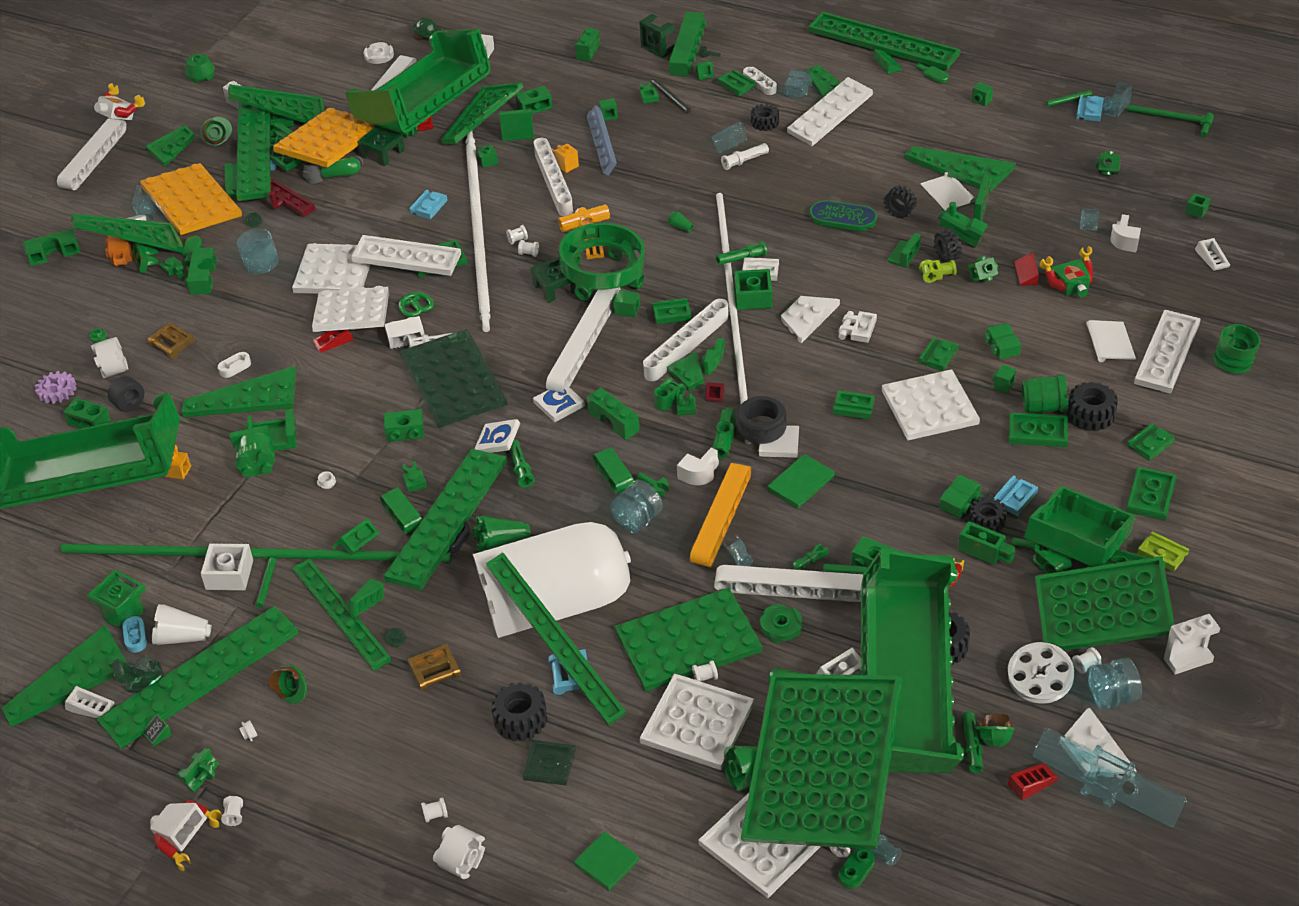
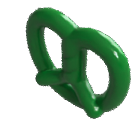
[399,292,434,318]

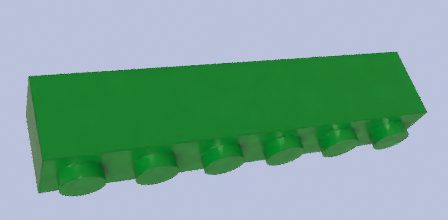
[669,12,706,77]

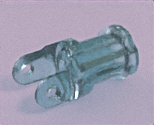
[724,534,753,566]
[870,832,902,866]

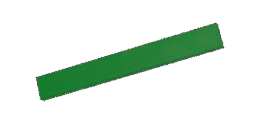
[292,558,391,672]

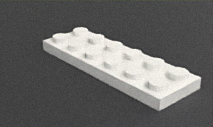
[787,77,873,146]
[352,235,461,276]
[1134,310,1201,394]

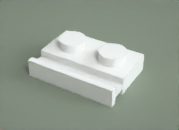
[743,258,779,281]

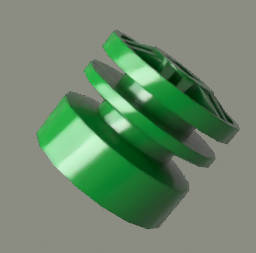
[1213,324,1260,374]

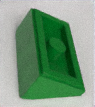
[874,49,902,74]

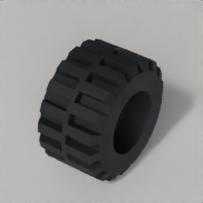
[1067,382,1118,431]
[949,612,970,665]
[491,682,548,741]

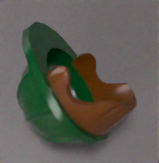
[413,17,442,40]

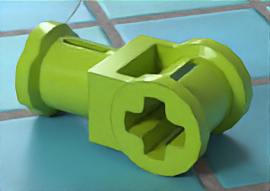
[919,260,957,283]

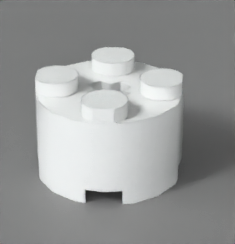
[91,337,129,378]
[433,825,485,879]

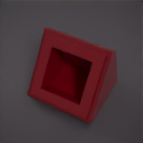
[705,382,725,402]

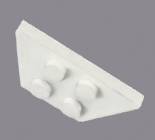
[781,296,840,343]
[1062,708,1137,778]

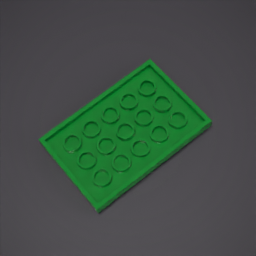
[1035,556,1174,653]
[615,588,763,692]

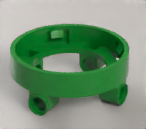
[559,223,645,300]

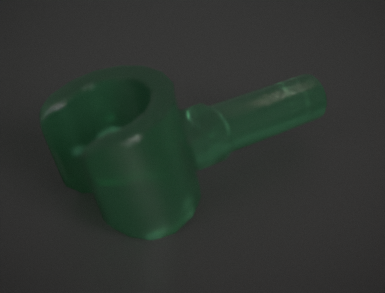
[699,46,721,58]

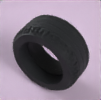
[736,396,787,444]

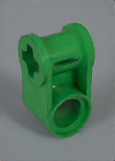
[654,378,686,411]
[1032,543,1072,574]

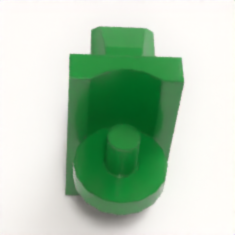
[177,748,219,793]

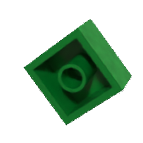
[735,269,773,310]

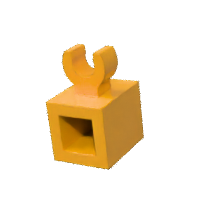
[552,143,579,173]
[164,445,191,480]

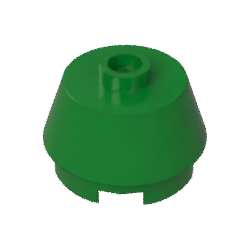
[185,54,215,83]

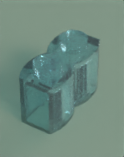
[784,69,812,99]

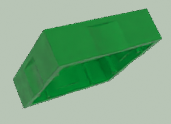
[1024,485,1136,567]

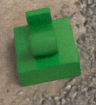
[695,61,714,80]
[676,394,696,416]

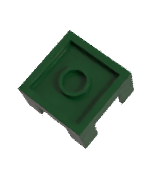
[639,14,675,58]
[357,126,405,167]
[531,257,576,303]

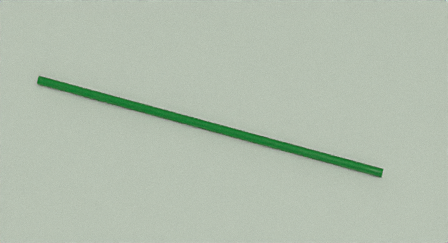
[61,544,451,563]

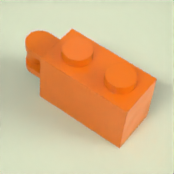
[105,236,132,267]

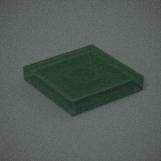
[523,740,576,786]

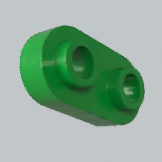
[839,848,875,889]

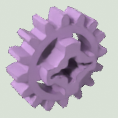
[35,371,76,404]

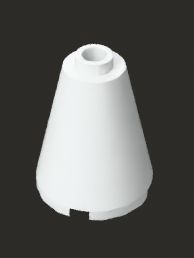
[152,604,212,645]

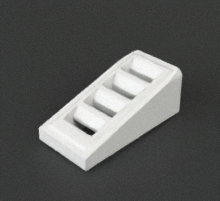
[1195,238,1230,271]
[65,686,114,718]

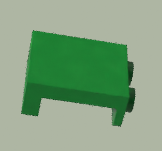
[245,409,297,451]

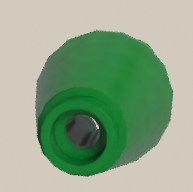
[473,516,530,553]

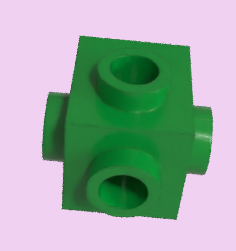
[1095,151,1121,176]
[967,256,998,283]

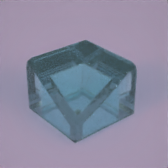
[1079,208,1099,230]

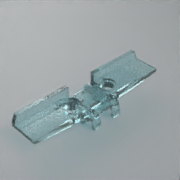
[1032,728,1187,828]

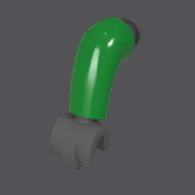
[302,156,363,184]

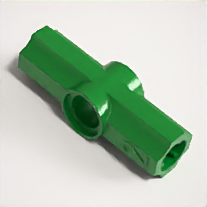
[712,408,737,459]

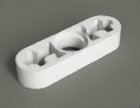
[743,67,777,95]

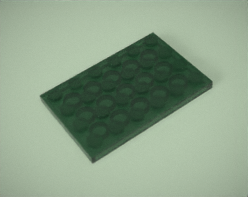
[400,329,508,428]

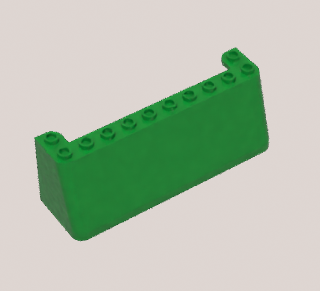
[345,29,491,133]
[0,392,180,509]
[861,549,964,774]

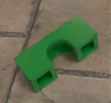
[23,228,81,266]
[185,247,217,295]
[587,388,640,440]

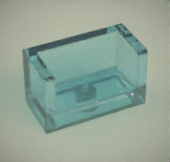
[1102,81,1133,118]

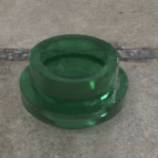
[245,212,262,227]
[385,628,406,648]

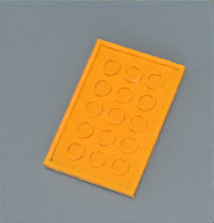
[273,108,375,168]
[140,163,242,235]

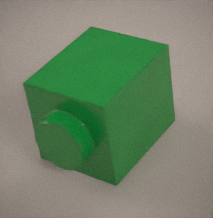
[612,290,640,318]

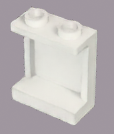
[1164,614,1220,674]

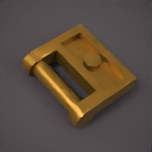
[147,322,195,359]
[408,644,461,691]

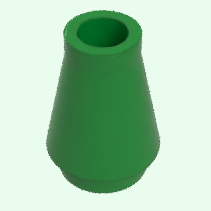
[668,211,694,233]

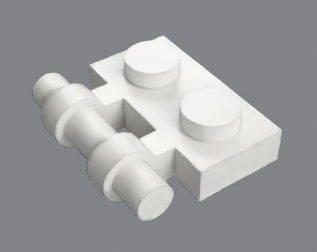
[838,311,877,343]

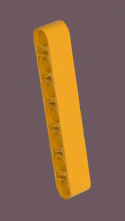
[690,463,751,567]

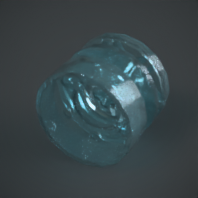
[237,228,279,274]
[610,480,663,533]
[1088,657,1142,710]

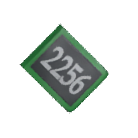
[142,714,172,747]

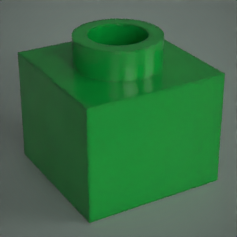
[972,82,993,107]
[599,98,618,121]
[477,145,498,168]
[1185,193,1211,218]
[992,364,1016,394]

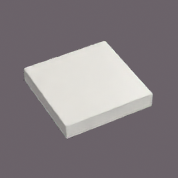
[759,426,799,458]

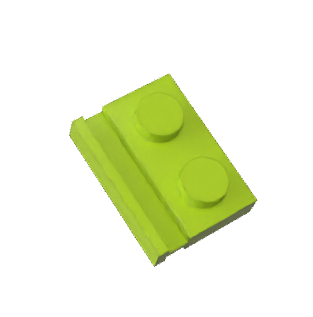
[1137,531,1189,572]

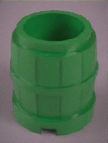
[1022,374,1068,414]

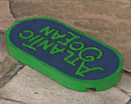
[810,200,877,231]

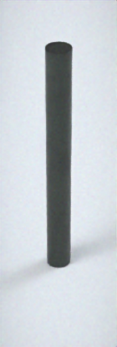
[651,79,691,114]

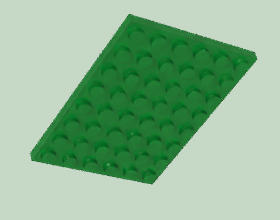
[741,673,902,849]

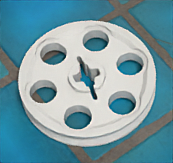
[1008,642,1074,704]

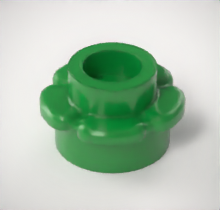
[89,328,107,344]

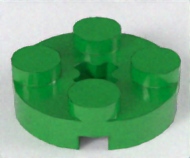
[760,604,802,643]

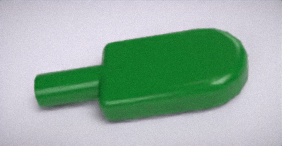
[916,63,949,84]
[182,236,202,266]

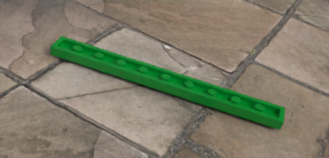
[486,552,626,726]

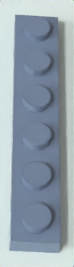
[587,106,617,176]

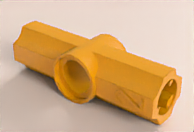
[558,204,610,232]

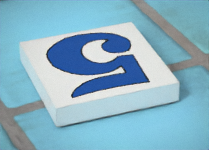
[533,385,585,422]
[475,419,520,453]

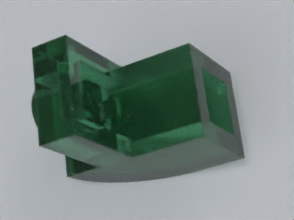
[111,655,164,693]

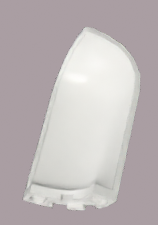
[473,522,631,638]

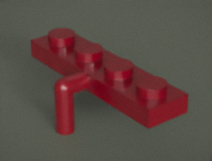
[269,179,316,217]

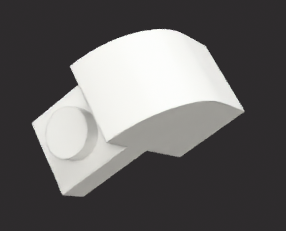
[1111,214,1141,252]
[677,448,719,485]

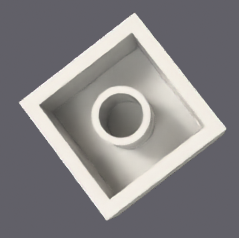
[201,544,253,590]

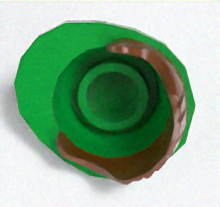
[201,117,232,146]
[268,664,307,704]
[976,714,1015,747]

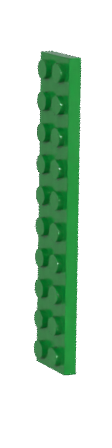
[809,12,960,70]
[237,102,271,201]
[384,449,507,591]
[97,606,299,749]

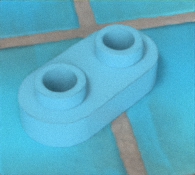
[123,616,147,653]

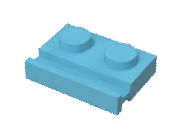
[1077,95,1104,121]
[409,190,448,220]
[994,475,1038,516]

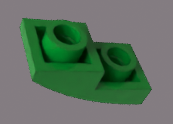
[702,338,725,375]

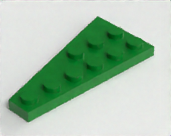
[441,82,523,145]
[228,84,325,123]
[904,146,1016,193]
[70,213,184,253]
[182,366,297,418]
[2,625,130,727]

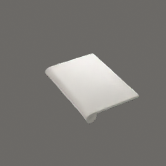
[920,172,976,211]
[1086,320,1136,362]

